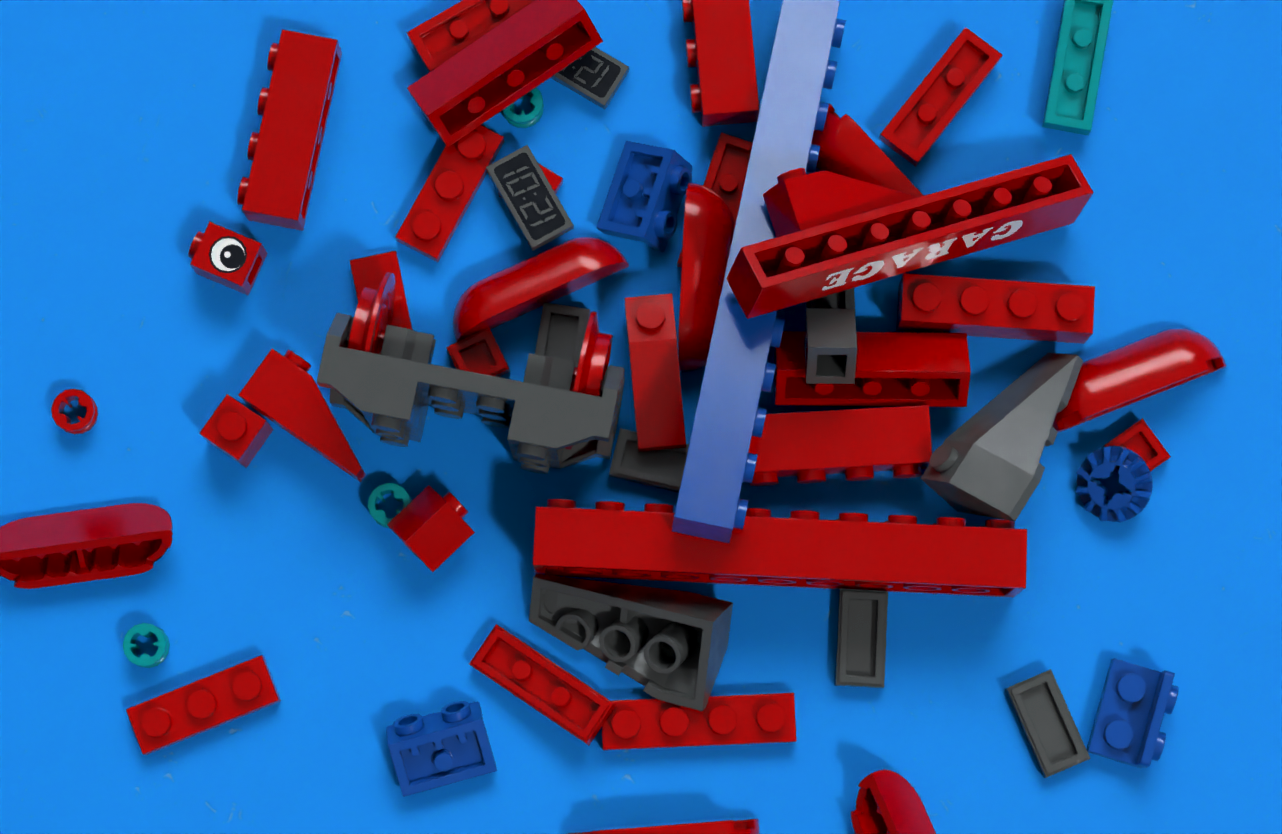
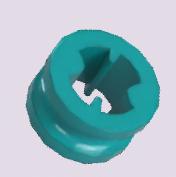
[502,87,544,128]
[368,483,411,528]
[123,623,170,668]

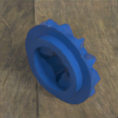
[1075,446,1153,523]

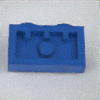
[596,141,692,252]
[1086,658,1179,769]
[386,701,497,797]

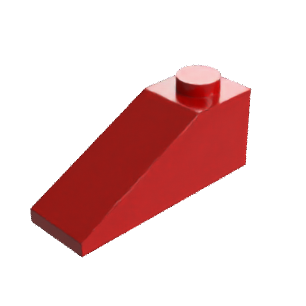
[763,168,918,237]
[625,293,686,451]
[239,349,366,482]

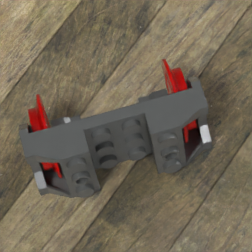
[317,272,625,474]

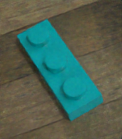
[1042,0,1113,135]

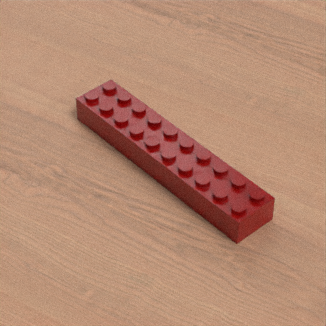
[533,499,1027,597]

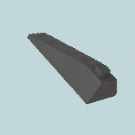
[921,353,1083,521]
[529,574,733,711]

